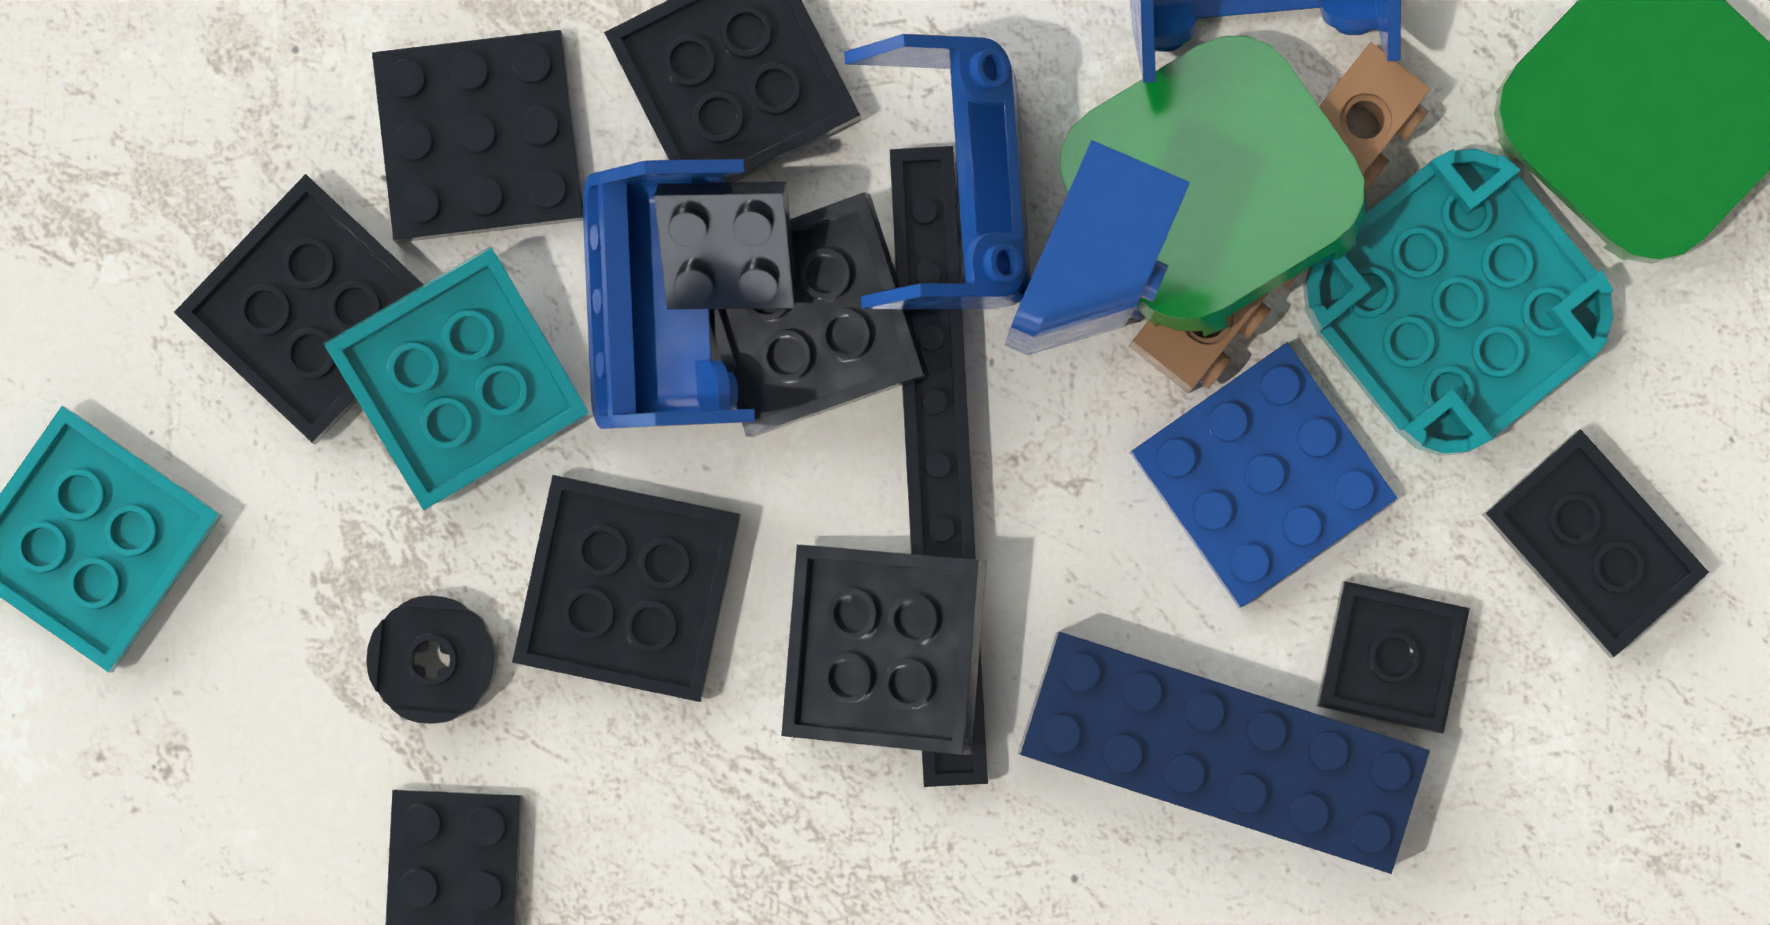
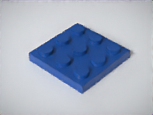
[1129,342,1397,608]

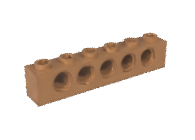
[1129,42,1431,393]

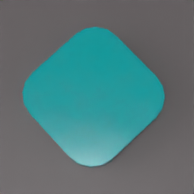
[1303,149,1614,456]

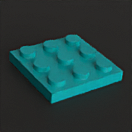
[324,246,589,511]
[0,406,223,673]

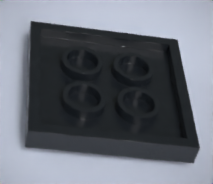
[604,0,861,182]
[372,30,583,243]
[174,174,424,445]
[709,192,929,437]
[512,475,741,702]
[781,544,987,755]

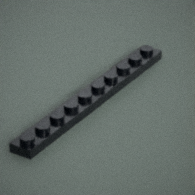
[890,146,988,787]

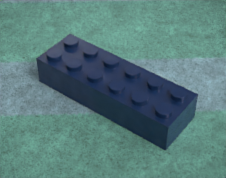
[1017,631,1430,874]

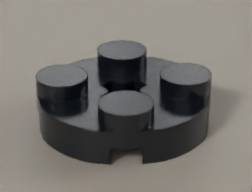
[366,595,497,724]

